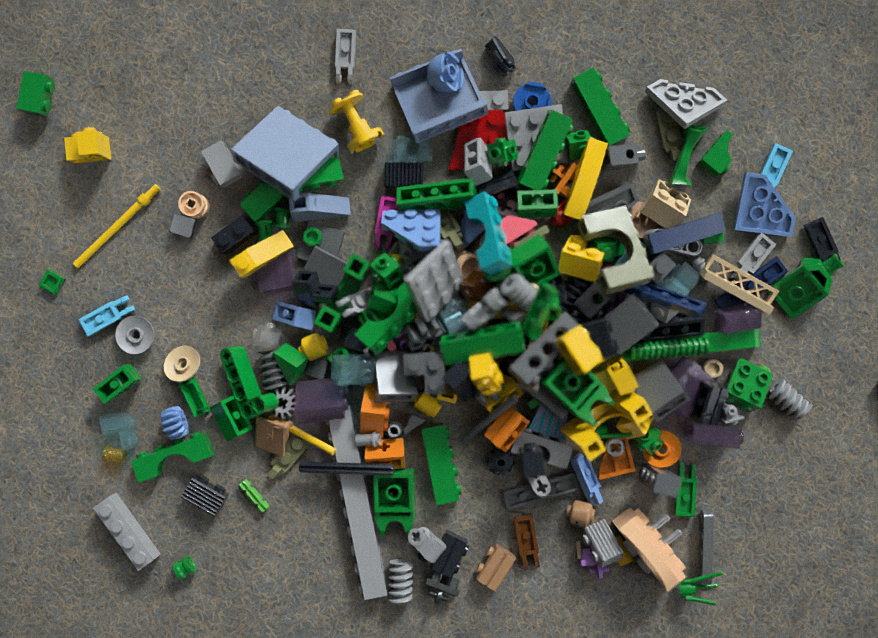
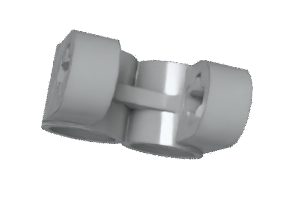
[462,288,509,330]

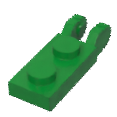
[522,282,558,341]
[674,462,697,517]

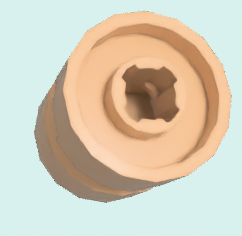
[178,191,210,219]
[454,249,482,278]

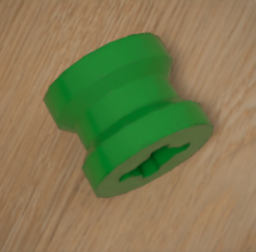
[173,555,197,580]

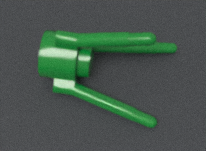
[594,417,633,440]
[679,571,723,605]

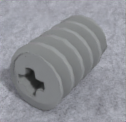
[500,274,538,312]
[769,379,813,421]
[388,559,413,603]

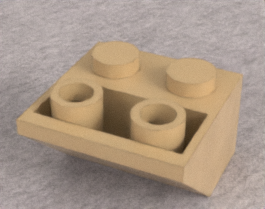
[640,179,691,229]

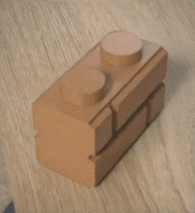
[475,543,516,591]

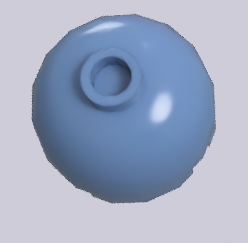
[427,52,463,93]

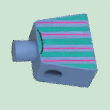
[527,404,568,440]

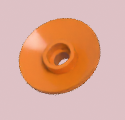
[643,430,682,468]

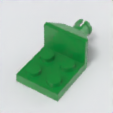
[768,254,845,320]

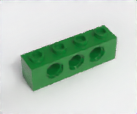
[397,178,477,211]

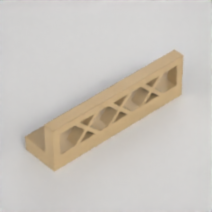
[699,254,779,315]

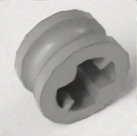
[605,438,624,456]

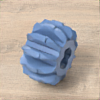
[160,406,189,440]

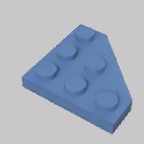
[733,172,796,237]
[381,208,441,252]

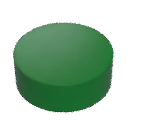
[303,227,323,247]

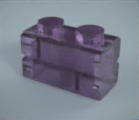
[714,304,762,335]

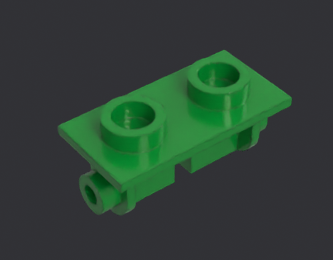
[178,376,210,418]

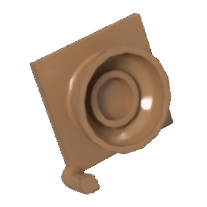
[256,416,293,457]

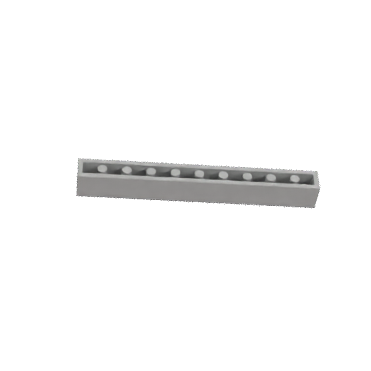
[324,404,388,600]

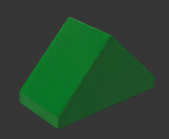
[272,343,308,386]

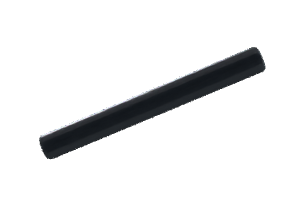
[299,461,394,475]

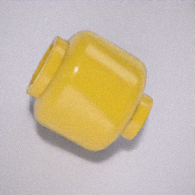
[299,333,329,361]

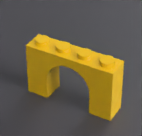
[560,389,653,461]

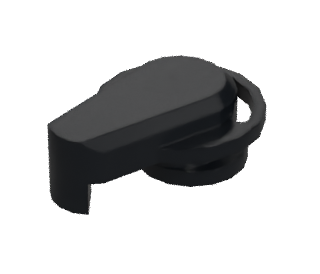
[485,36,516,77]

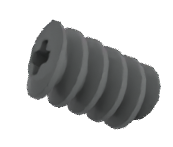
[258,349,288,390]

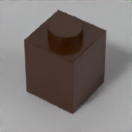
[459,270,495,302]

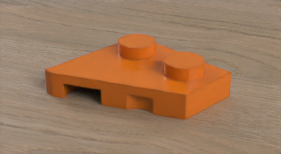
[598,437,636,480]

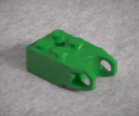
[483,234,560,298]
[539,356,615,427]
[374,468,416,537]

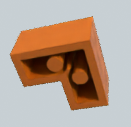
[360,382,391,439]

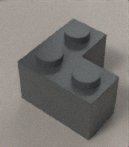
[403,351,446,394]

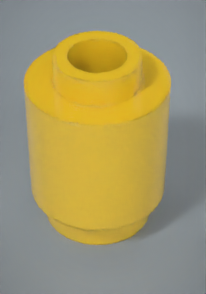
[413,391,442,418]

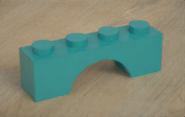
[464,191,512,276]

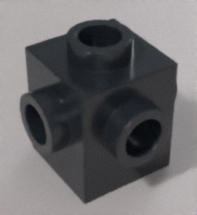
[486,446,515,476]

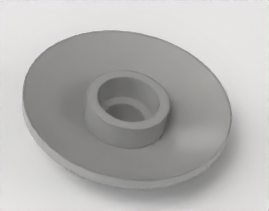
[115,316,154,354]

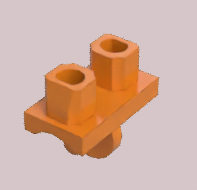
[549,163,578,199]

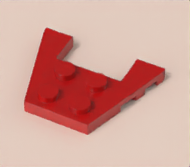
[449,110,511,171]

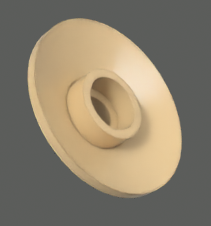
[164,346,200,382]

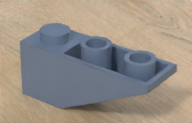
[289,193,351,222]

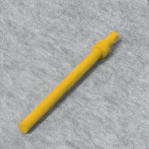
[73,184,161,268]

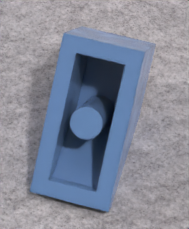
[460,210,486,249]
[272,301,317,330]

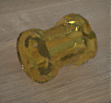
[102,445,127,465]

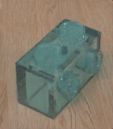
[331,353,377,387]

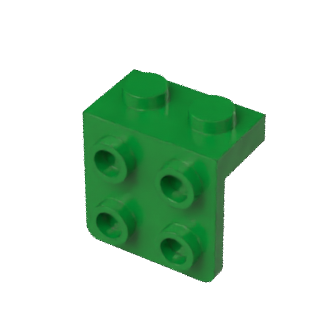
[725,359,773,412]

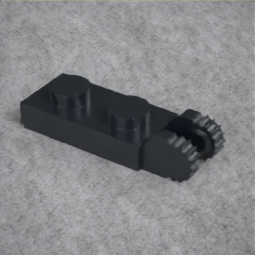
[803,217,840,262]

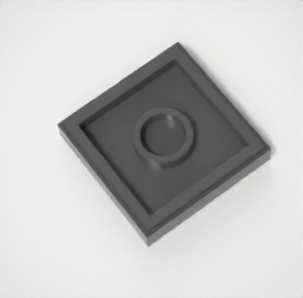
[297,221,345,261]
[303,246,347,286]

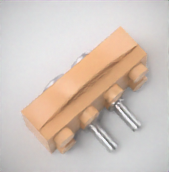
[612,507,686,591]

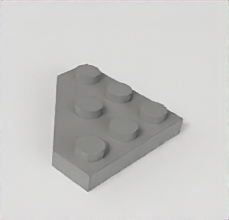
[645,79,727,129]

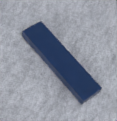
[647,213,726,254]
[714,256,788,316]
[624,283,707,319]

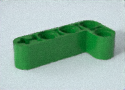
[220,345,278,420]

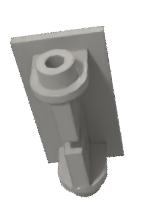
[719,404,744,425]

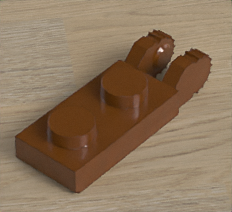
[513,514,540,570]

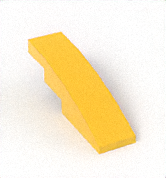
[563,137,607,220]

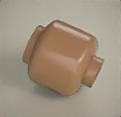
[566,500,596,528]

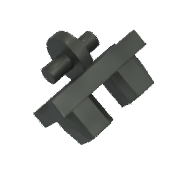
[424,570,460,605]

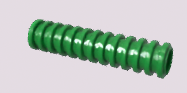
[628,337,710,361]

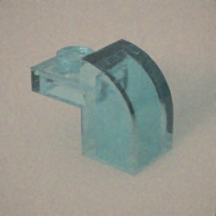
[99,412,139,451]

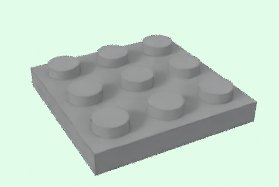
[504,104,568,171]
[404,240,464,323]

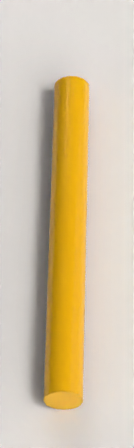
[268,414,336,456]

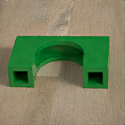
[314,253,371,332]

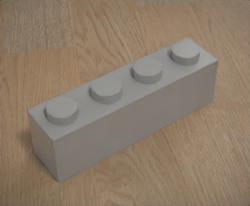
[93,493,160,571]

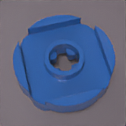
[513,82,552,111]

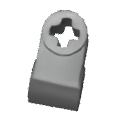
[408,527,446,563]

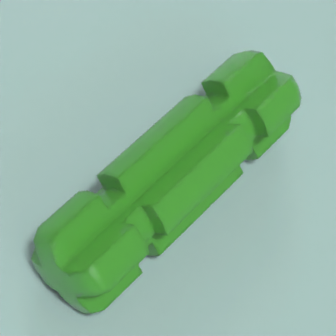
[238,479,269,513]

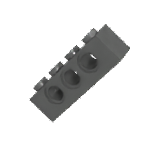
[508,312,580,387]

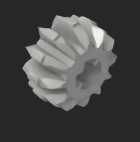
[274,386,301,419]

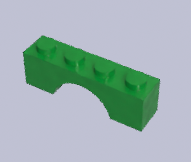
[355,282,418,355]
[130,431,215,483]

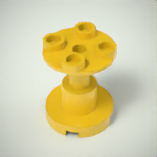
[328,90,385,154]

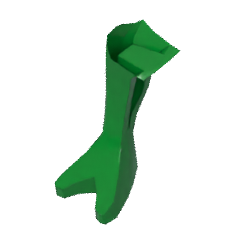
[669,124,709,186]

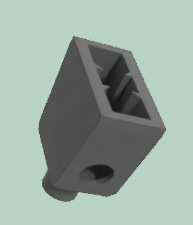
[600,144,646,172]
[648,252,676,285]

